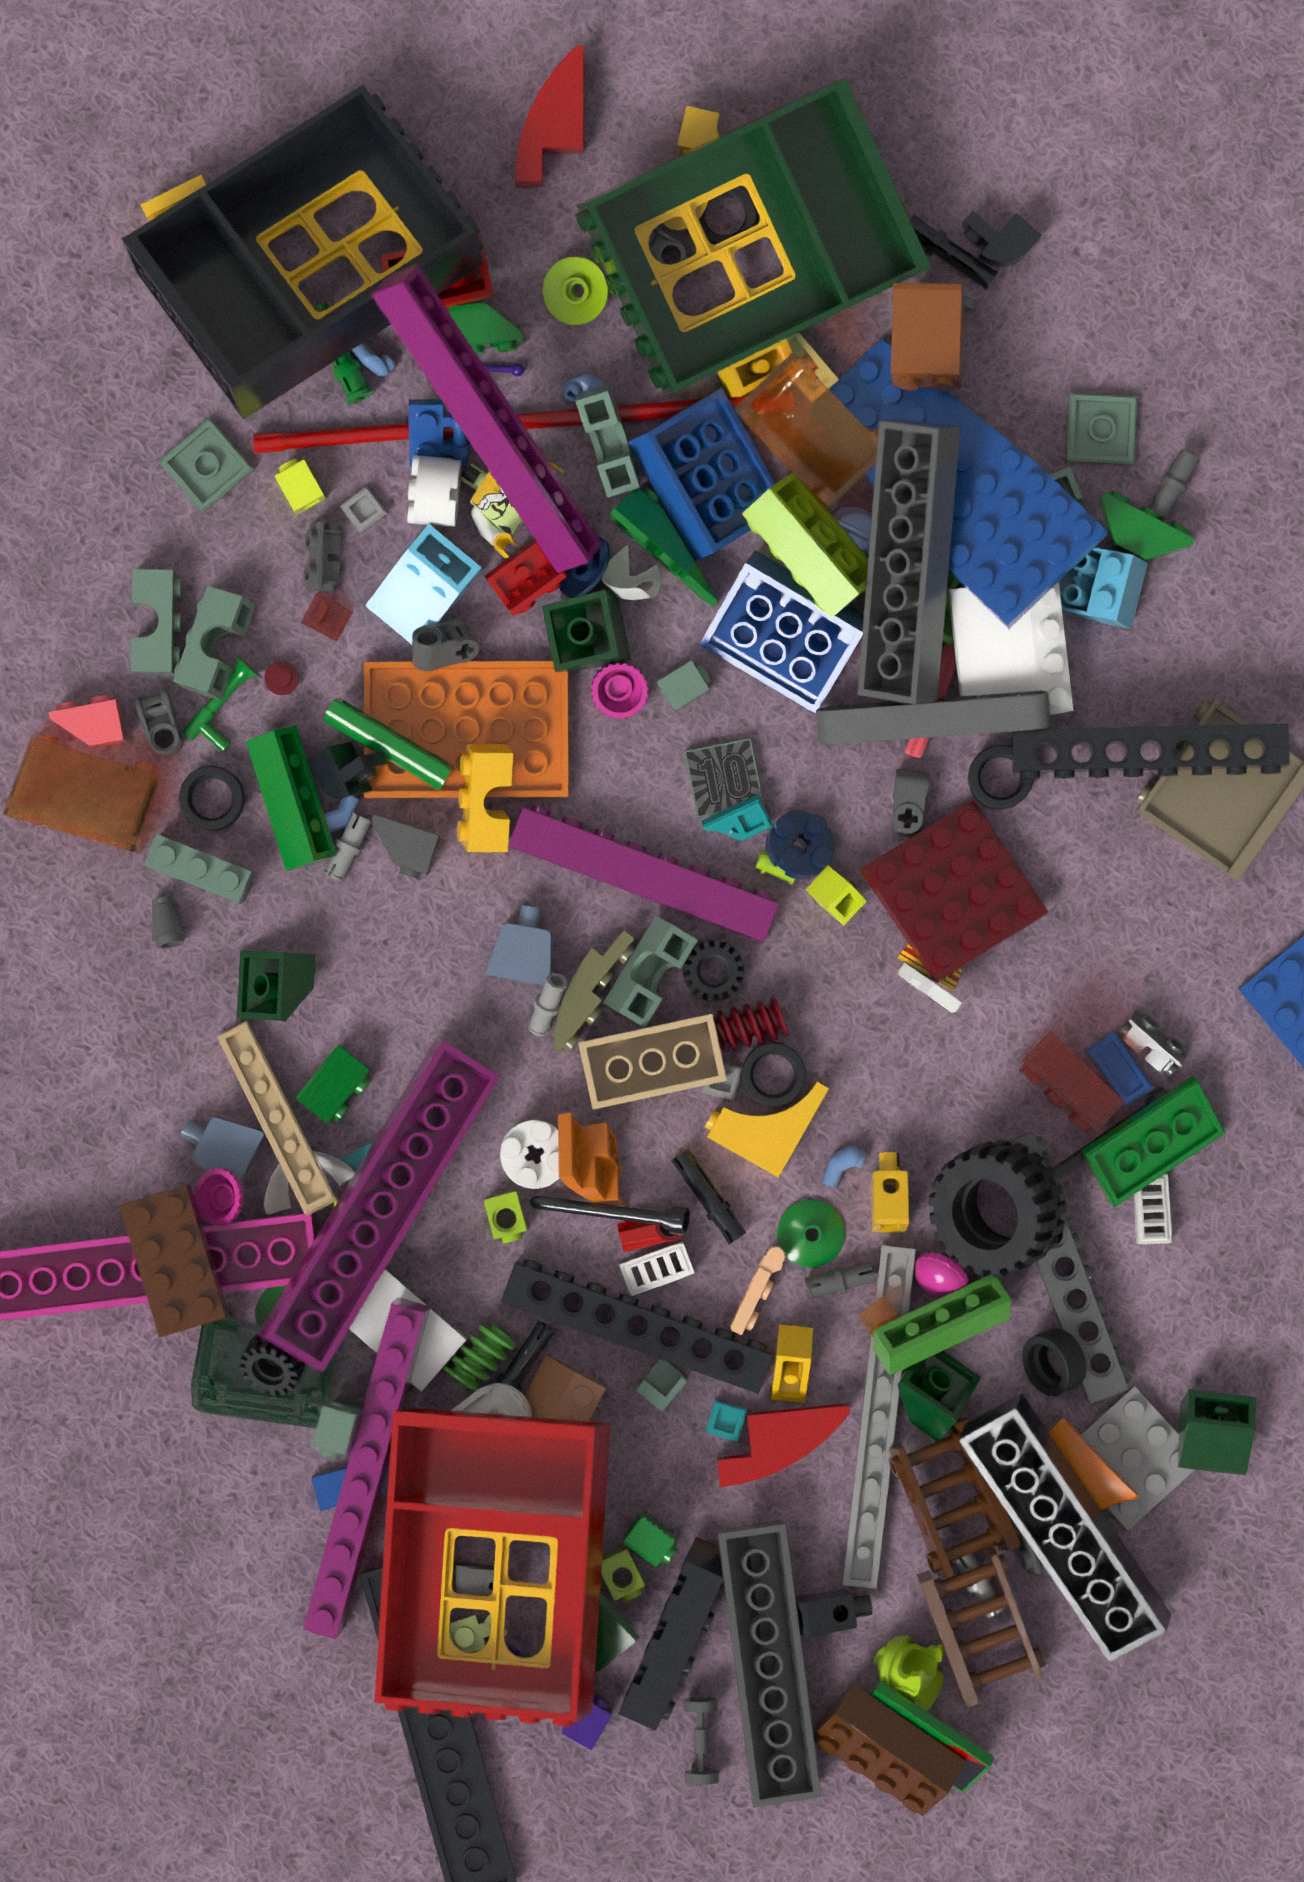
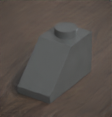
[372,814,440,879]

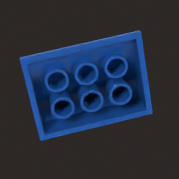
[628,388,776,561]
[699,550,864,714]

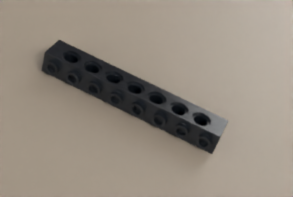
[1011,724,1290,779]
[501,1258,772,1394]

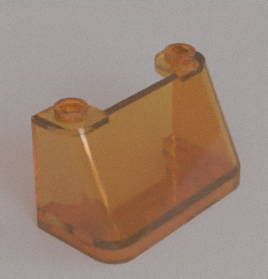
[735,352,879,512]
[3,733,162,854]

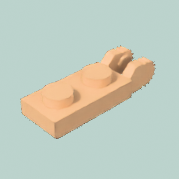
[729,1246,785,1335]

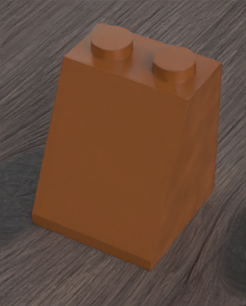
[891,283,966,391]

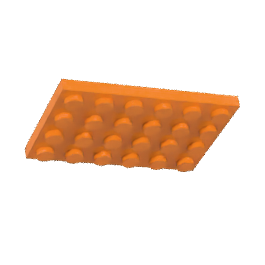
[364,661,569,799]

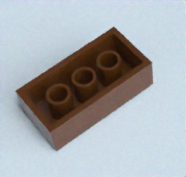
[119,1184,229,1338]
[813,1683,966,1816]

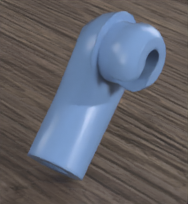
[351,342,395,376]
[563,373,614,402]
[324,796,359,833]
[822,1146,866,1188]

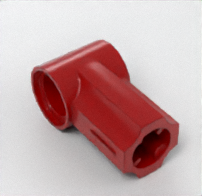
[617,1211,682,1252]

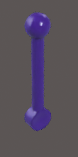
[484,363,524,377]

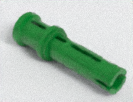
[313,303,375,405]

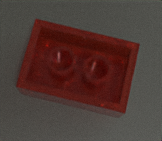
[1017,1031,1125,1132]

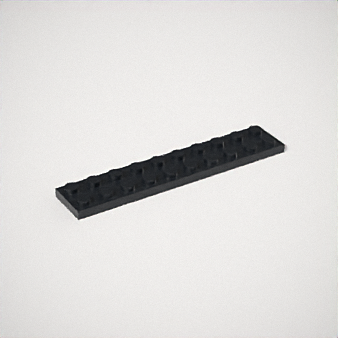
[360,1566,517,1882]

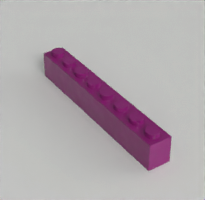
[509,804,778,943]

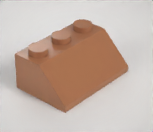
[524,1354,606,1421]

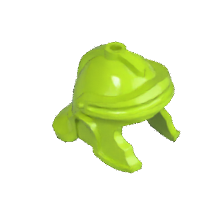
[873,1635,945,1712]

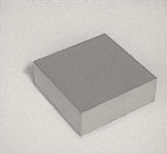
[340,486,388,534]
[701,1063,742,1101]

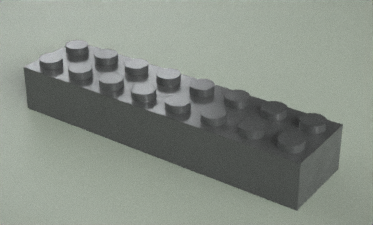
[857,419,960,705]

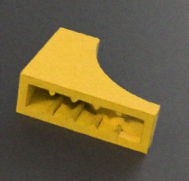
[705,1081,829,1178]

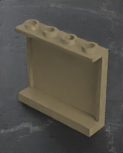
[1135,698,1304,881]

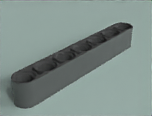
[816,690,1051,745]

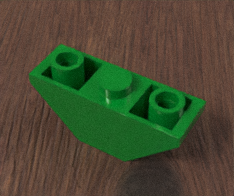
[448,303,524,355]
[1098,491,1195,562]

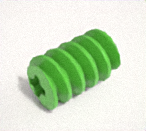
[442,1317,517,1391]

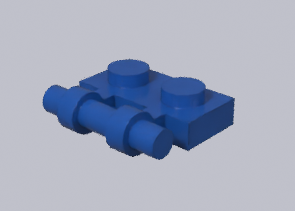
[409,399,471,468]

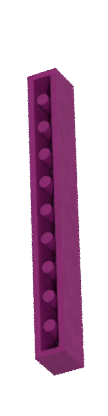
[372,264,602,573]
[303,1297,431,1640]

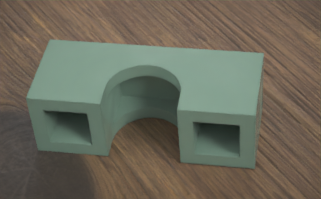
[575,383,642,498]
[131,569,182,674]
[173,586,256,700]
[143,834,254,904]
[603,915,698,1028]
[312,1399,363,1459]

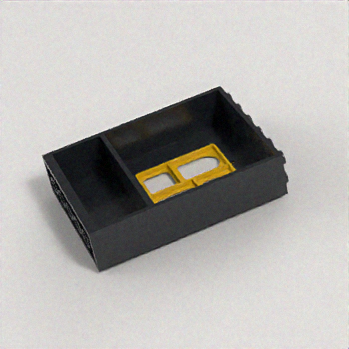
[122,85,484,420]

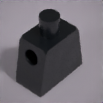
[795,1589,873,1638]

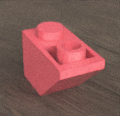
[48,695,127,748]

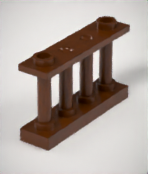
[889,1418,1021,1577]
[917,1546,1046,1708]

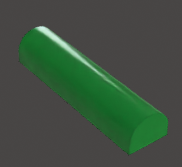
[323,698,455,791]

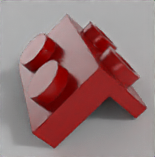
[483,538,567,616]

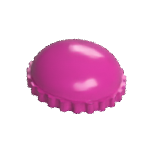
[590,661,649,719]
[194,1168,244,1226]
[914,1252,969,1299]

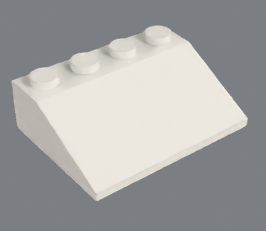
[947,582,1073,715]

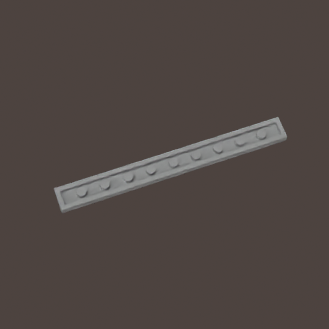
[842,1245,916,1589]

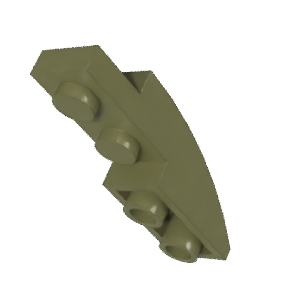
[554,930,636,1053]

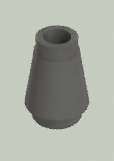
[152,896,186,949]

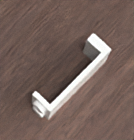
[349,1269,467,1392]

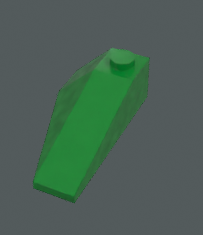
[610,487,718,609]

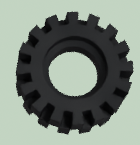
[683,940,744,1001]
[239,1333,306,1396]

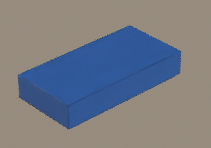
[1086,1031,1153,1107]

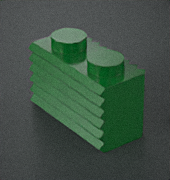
[295,1045,372,1123]
[623,1510,678,1567]

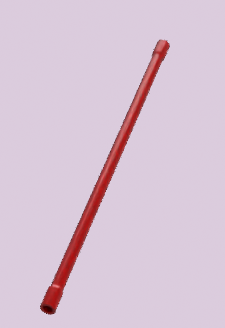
[253,389,796,454]

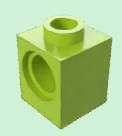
[484,1190,528,1244]
[601,1546,645,1602]

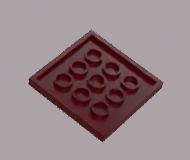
[860,800,1049,984]

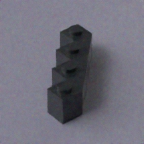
[618,1537,724,1731]

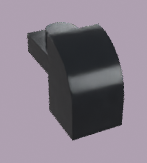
[962,211,1042,267]
[308,742,388,799]

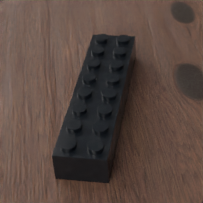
[959,1393,1171,1662]

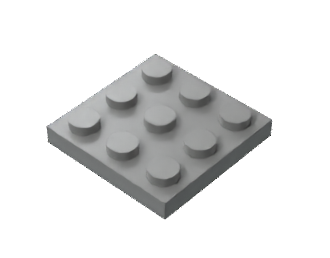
[1080,1385,1194,1531]

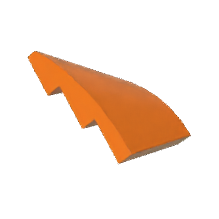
[558,1113,627,1207]
[1049,1418,1139,1510]

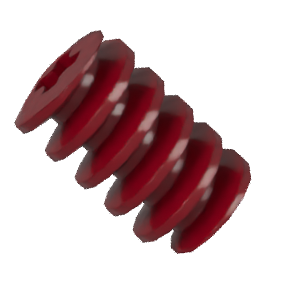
[715,997,789,1053]

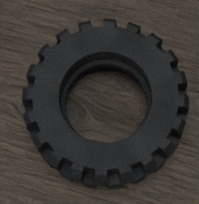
[929,1140,1066,1277]

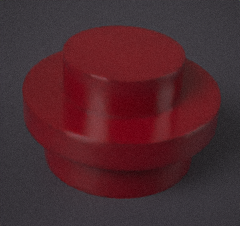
[265,661,299,695]

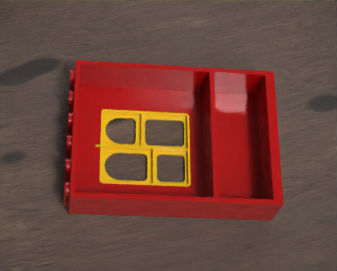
[374,1408,611,1727]

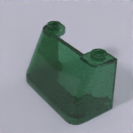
[190,1311,338,1428]

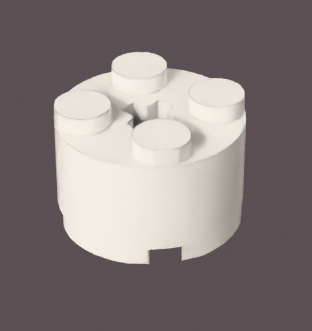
[407,455,461,527]
[500,1120,559,1189]

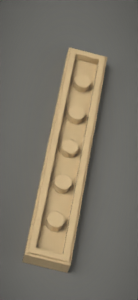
[217,1021,337,1216]

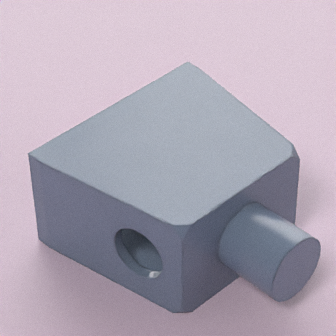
[486,905,551,985]
[180,1116,266,1183]

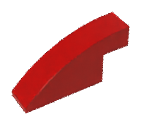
[515,46,584,187]
[717,1403,850,1487]

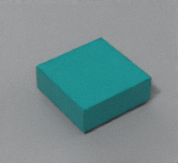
[705,1399,747,1442]

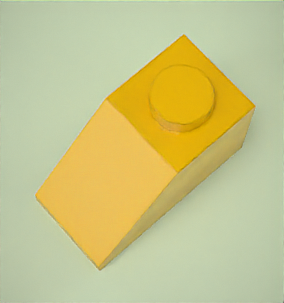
[717,339,799,397]
[771,1324,813,1403]

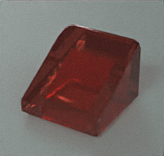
[301,594,352,642]

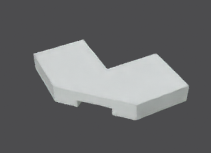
[897,962,962,1013]

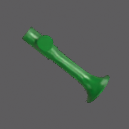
[182,654,262,753]

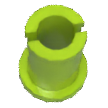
[755,849,795,885]

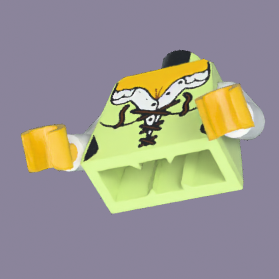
[461,462,564,558]

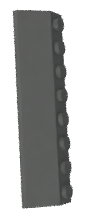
[717,1520,821,1808]

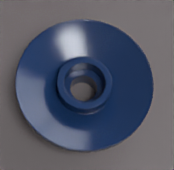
[559,537,610,598]

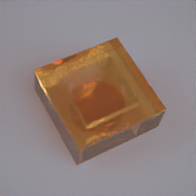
[857,1295,900,1338]

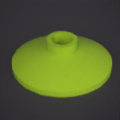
[542,256,609,325]

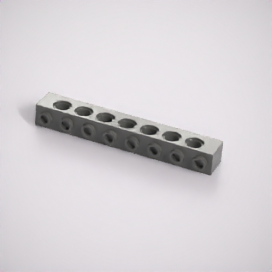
[1009,1132,1131,1404]

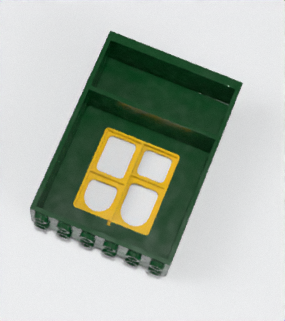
[575,78,931,393]

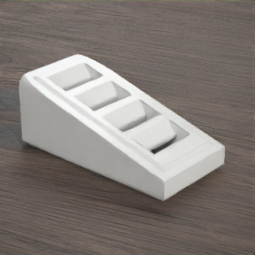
[1134,1174,1172,1244]
[619,1240,695,1296]

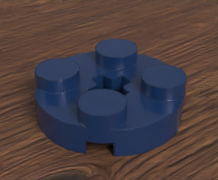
[766,811,834,880]

